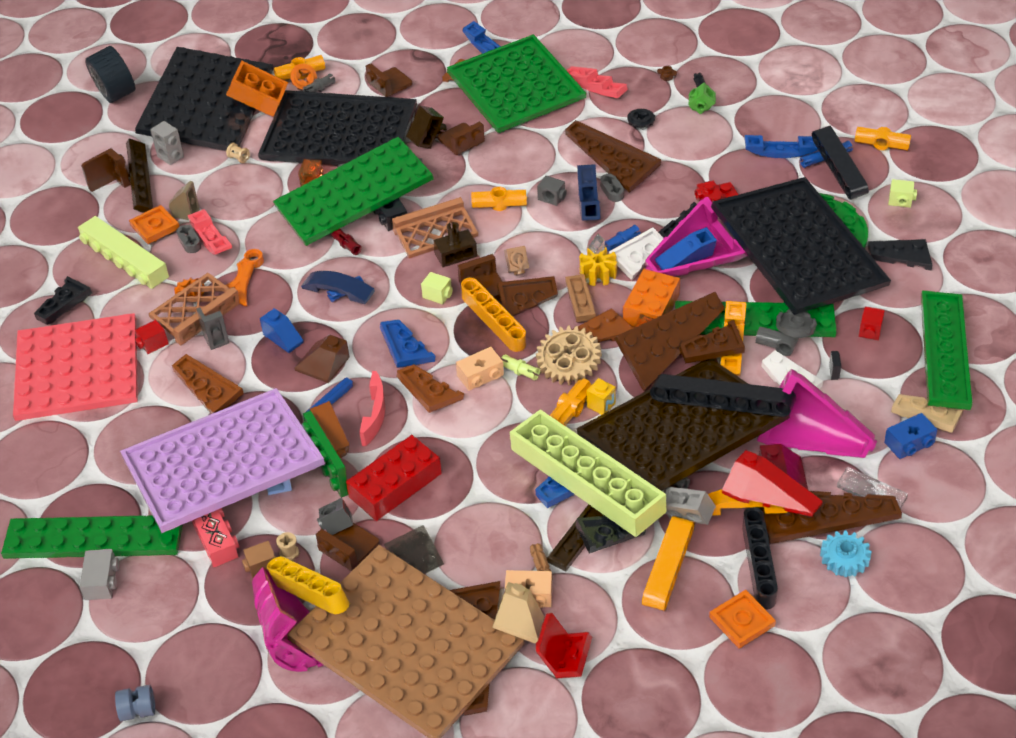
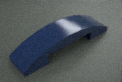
[301,271,375,304]

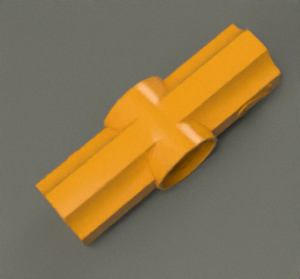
[273,55,326,80]
[854,126,911,151]
[471,187,527,211]
[549,378,591,426]

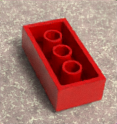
[346,435,442,521]

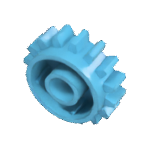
[820,530,872,577]

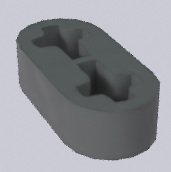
[600,174,624,202]
[176,225,201,253]

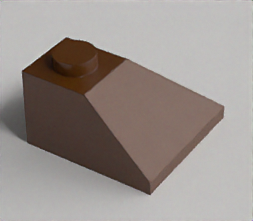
[294,335,350,383]

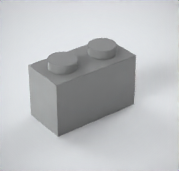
[79,549,119,600]

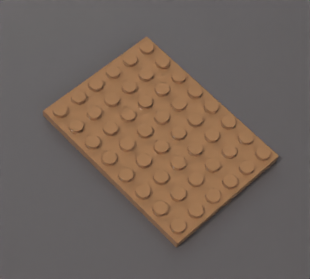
[287,545,525,738]

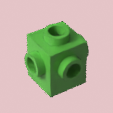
[688,83,716,114]

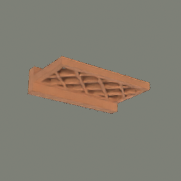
[392,197,478,258]
[149,272,240,346]

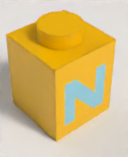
[587,378,616,415]

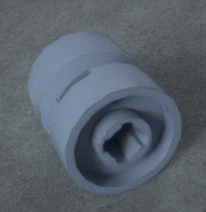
[115,685,155,722]

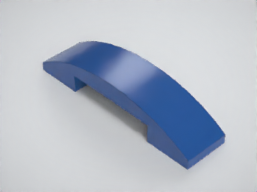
[462,21,501,54]
[744,135,818,158]

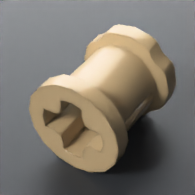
[226,143,250,163]
[276,532,299,561]

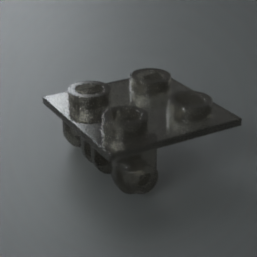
[384,525,444,574]

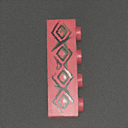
[192,508,240,568]

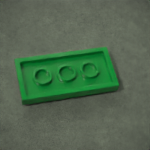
[302,411,348,498]

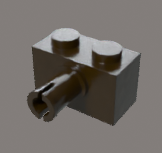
[406,106,447,149]
[433,222,478,268]

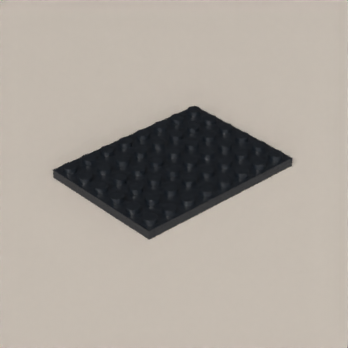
[135,47,273,152]
[258,90,417,166]
[711,177,891,315]

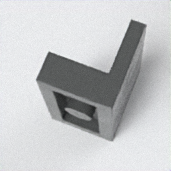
[196,307,229,350]

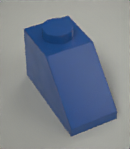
[260,308,304,353]

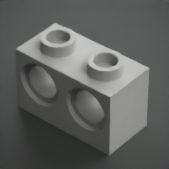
[150,121,184,165]
[665,487,716,525]

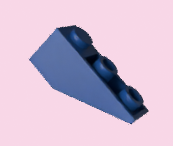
[655,227,717,270]

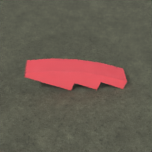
[566,66,628,98]

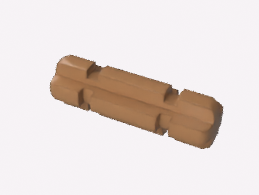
[530,543,553,580]

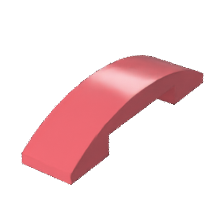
[187,209,232,255]
[360,371,385,446]

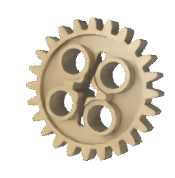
[536,325,602,385]

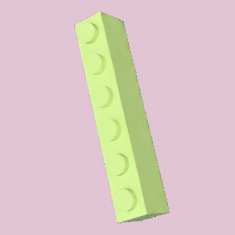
[78,216,169,289]

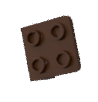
[365,63,413,97]
[438,121,485,155]
[81,148,131,192]
[457,254,503,299]
[316,523,379,571]

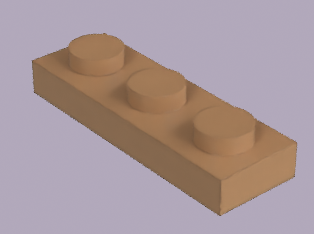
[565,274,596,322]

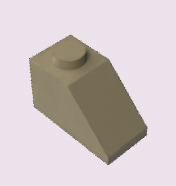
[169,181,200,220]

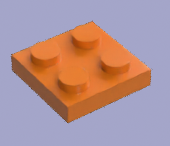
[129,205,180,244]
[709,589,776,649]

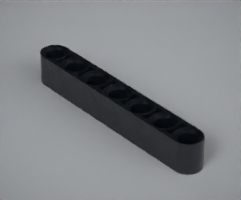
[650,374,796,417]

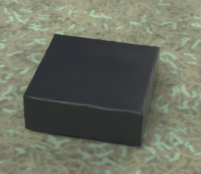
[829,351,841,380]

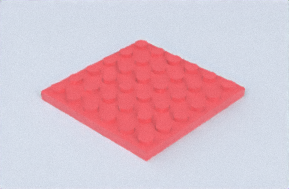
[13,313,138,421]

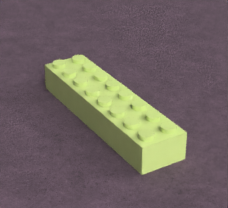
[510,410,667,537]

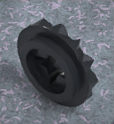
[627,108,655,129]

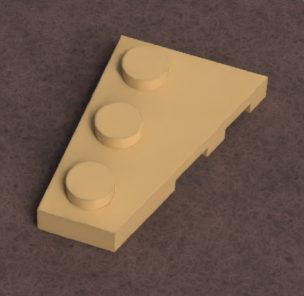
[891,394,964,433]

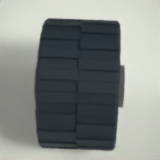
[85,46,136,103]

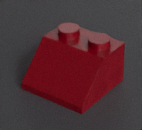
[759,444,808,490]

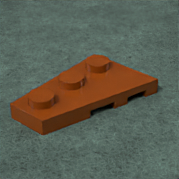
[571,308,633,344]
[396,364,464,413]

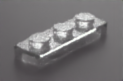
[837,467,908,509]

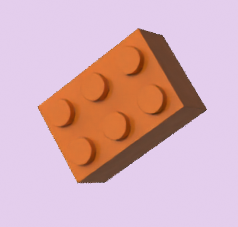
[226,60,288,117]
[623,269,680,327]

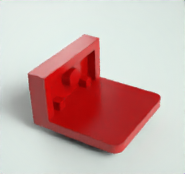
[536,613,593,678]

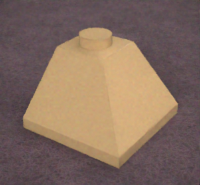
[492,582,544,644]

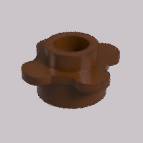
[657,65,677,81]

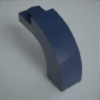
[577,164,601,221]

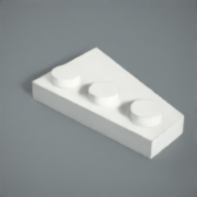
[609,228,664,280]
[761,350,823,389]

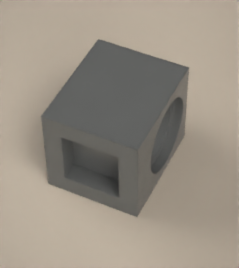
[537,176,567,206]
[317,498,353,535]

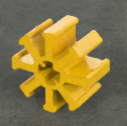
[579,246,617,286]

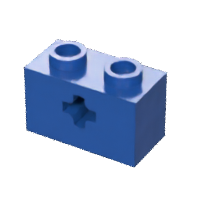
[884,413,938,459]

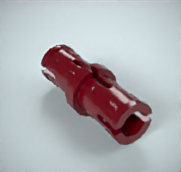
[332,229,362,255]

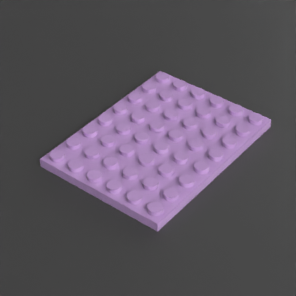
[120,388,325,533]

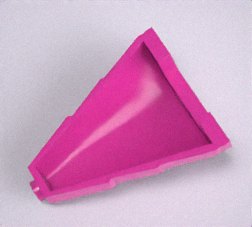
[645,197,748,277]
[757,369,877,458]
[252,567,323,672]

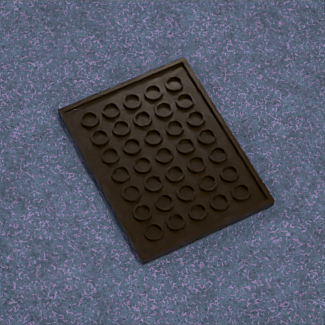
[576,359,790,491]

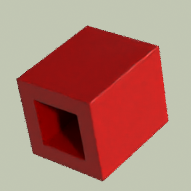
[858,306,885,341]
[135,320,169,354]

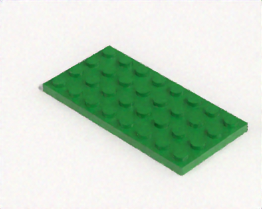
[273,137,434,246]

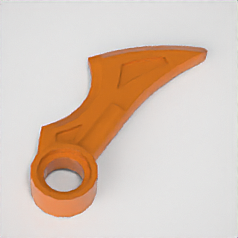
[226,249,264,307]

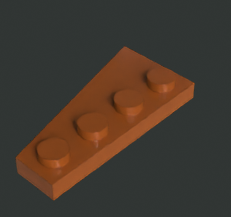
[172,354,244,414]

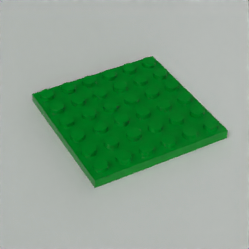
[447,34,586,133]

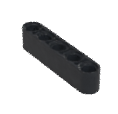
[812,125,869,200]
[742,507,778,610]

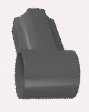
[755,327,799,356]

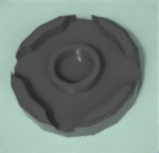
[776,309,817,338]

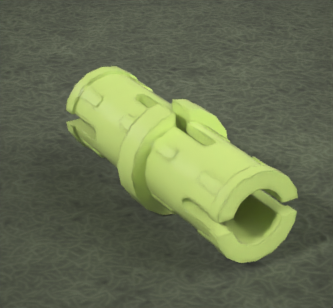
[502,354,540,380]

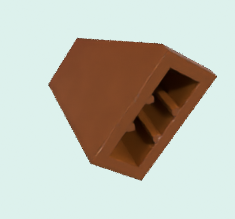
[310,401,350,458]

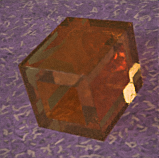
[298,159,324,186]

